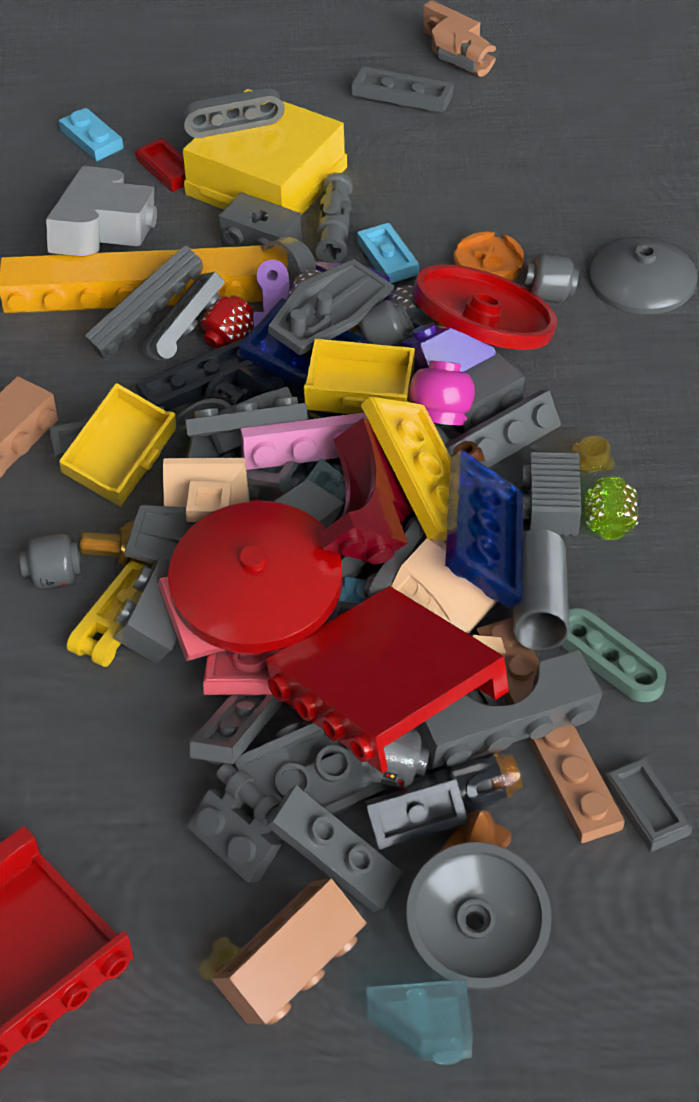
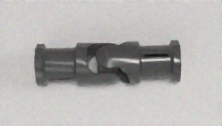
[315,173,353,263]

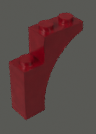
[317,418,414,564]

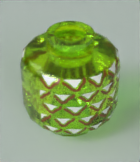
[585,477,638,540]

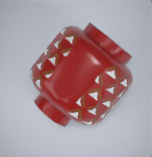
[200,295,254,349]

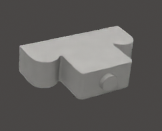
[46,166,157,256]

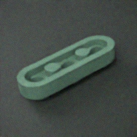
[561,608,666,702]

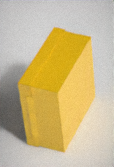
[183,88,347,215]

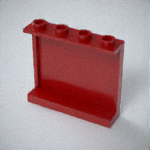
[266,586,509,774]
[0,826,134,1070]

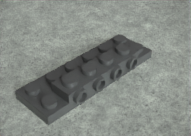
[232,688,499,841]

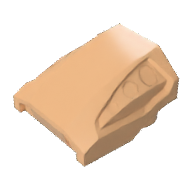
[391,538,509,634]

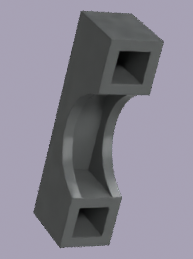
[414,650,603,769]

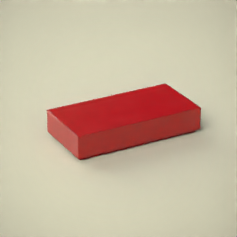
[135,138,186,192]

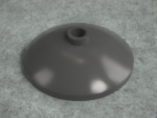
[589,237,697,314]
[406,842,552,990]

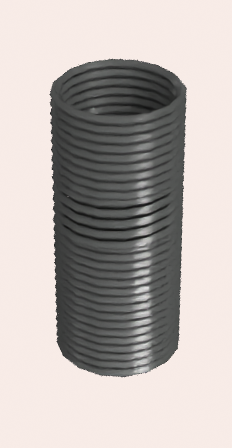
[512,529,570,651]

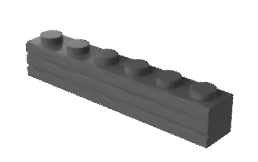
[85,245,203,359]

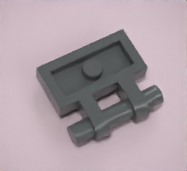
[187,763,282,883]

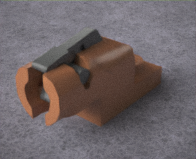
[423,0,496,77]

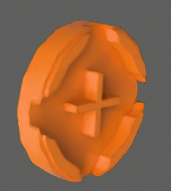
[453,231,524,281]

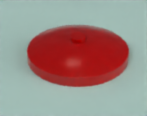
[412,265,558,350]
[168,501,343,653]

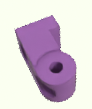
[254,260,290,333]

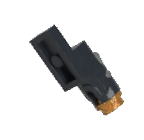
[365,752,523,849]

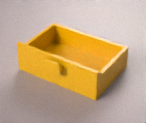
[304,339,415,414]
[59,383,176,507]

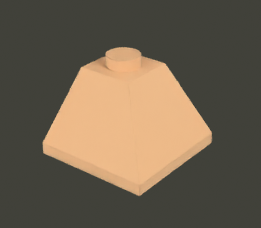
[163,458,250,507]

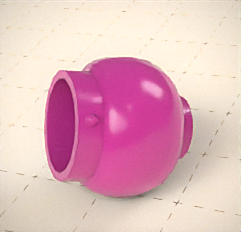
[409,360,475,425]

